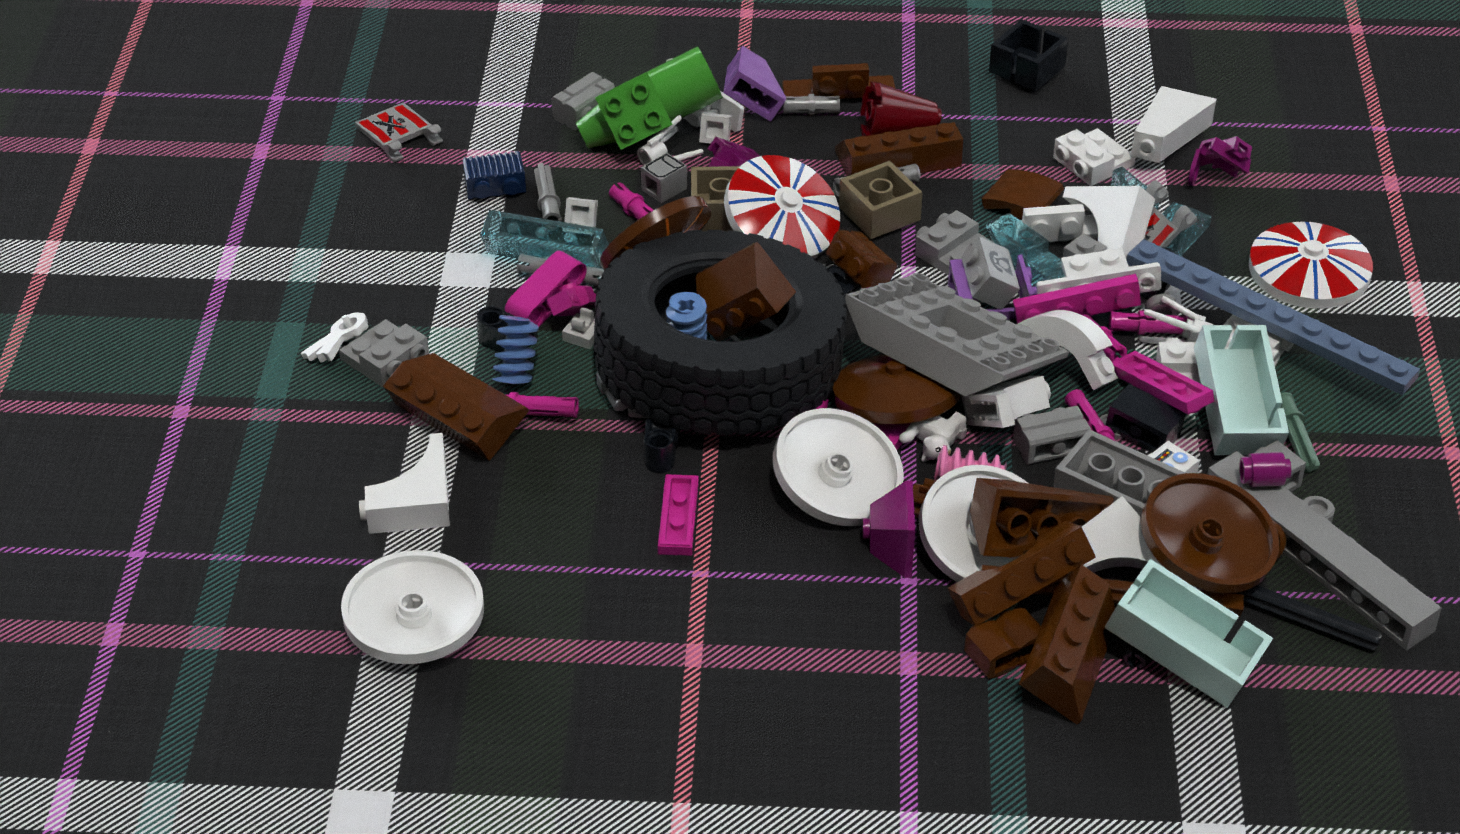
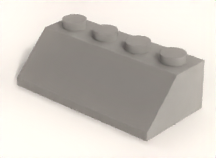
[1054,429,1185,517]

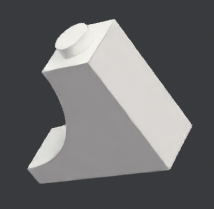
[1063,186,1155,258]
[961,375,1051,428]
[359,433,450,534]
[1068,496,1166,575]

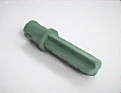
[1280,392,1320,473]

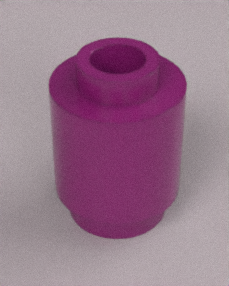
[1239,452,1292,487]

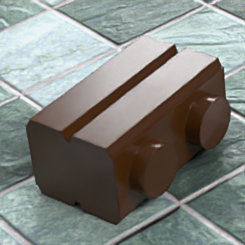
[826,230,897,288]

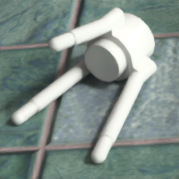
[637,115,704,166]
[1139,296,1213,344]

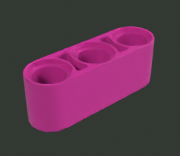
[505,250,587,327]

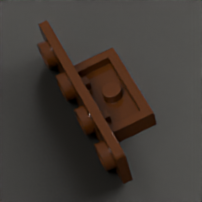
[782,63,895,99]

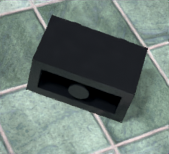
[1105,384,1186,453]

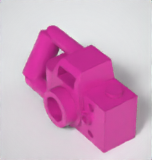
[547,282,596,316]

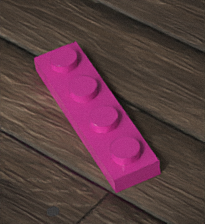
[1013,274,1141,324]
[1112,351,1215,414]

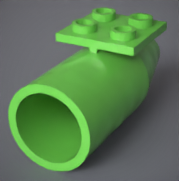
[576,46,723,150]

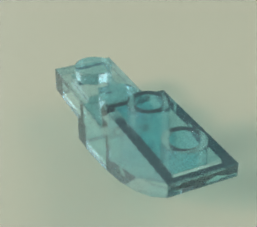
[986,213,1065,288]

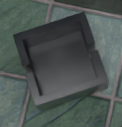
[989,19,1068,91]

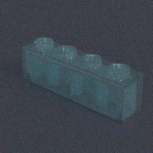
[480,210,609,269]

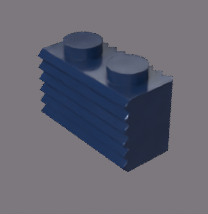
[462,151,526,200]

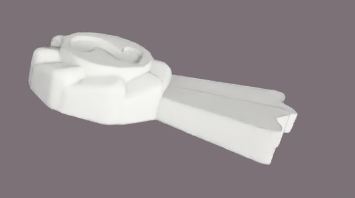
[301,312,368,363]

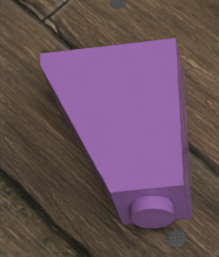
[723,46,786,122]

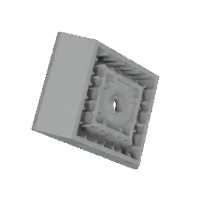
[845,273,1069,397]

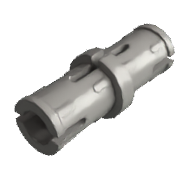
[783,94,840,116]

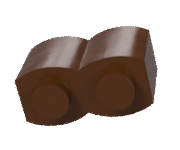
[964,608,1041,678]

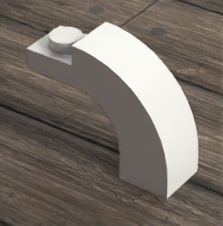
[1018,310,1118,390]

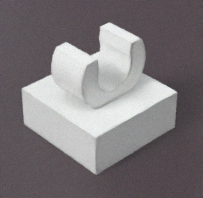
[699,112,732,144]
[564,197,598,231]
[562,307,595,349]

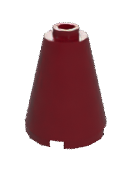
[860,81,942,136]

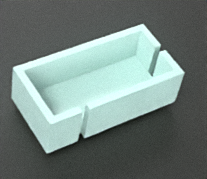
[1194,325,1289,455]
[1105,559,1273,708]

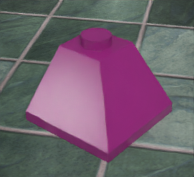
[863,481,915,578]

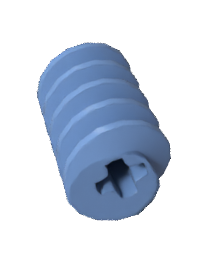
[666,292,707,340]
[492,315,539,384]

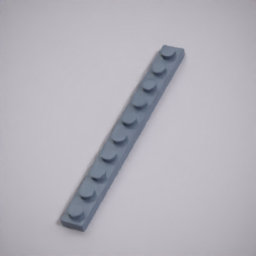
[1126,239,1420,395]

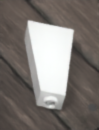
[1131,86,1217,163]

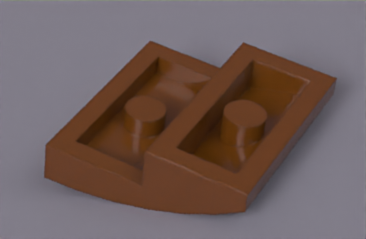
[981,169,1064,219]

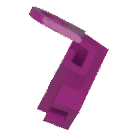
[708,136,760,167]
[1188,136,1252,186]

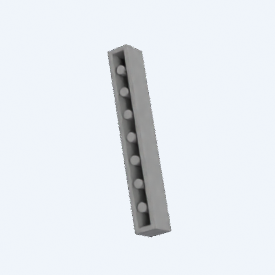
[1207,451,1442,651]

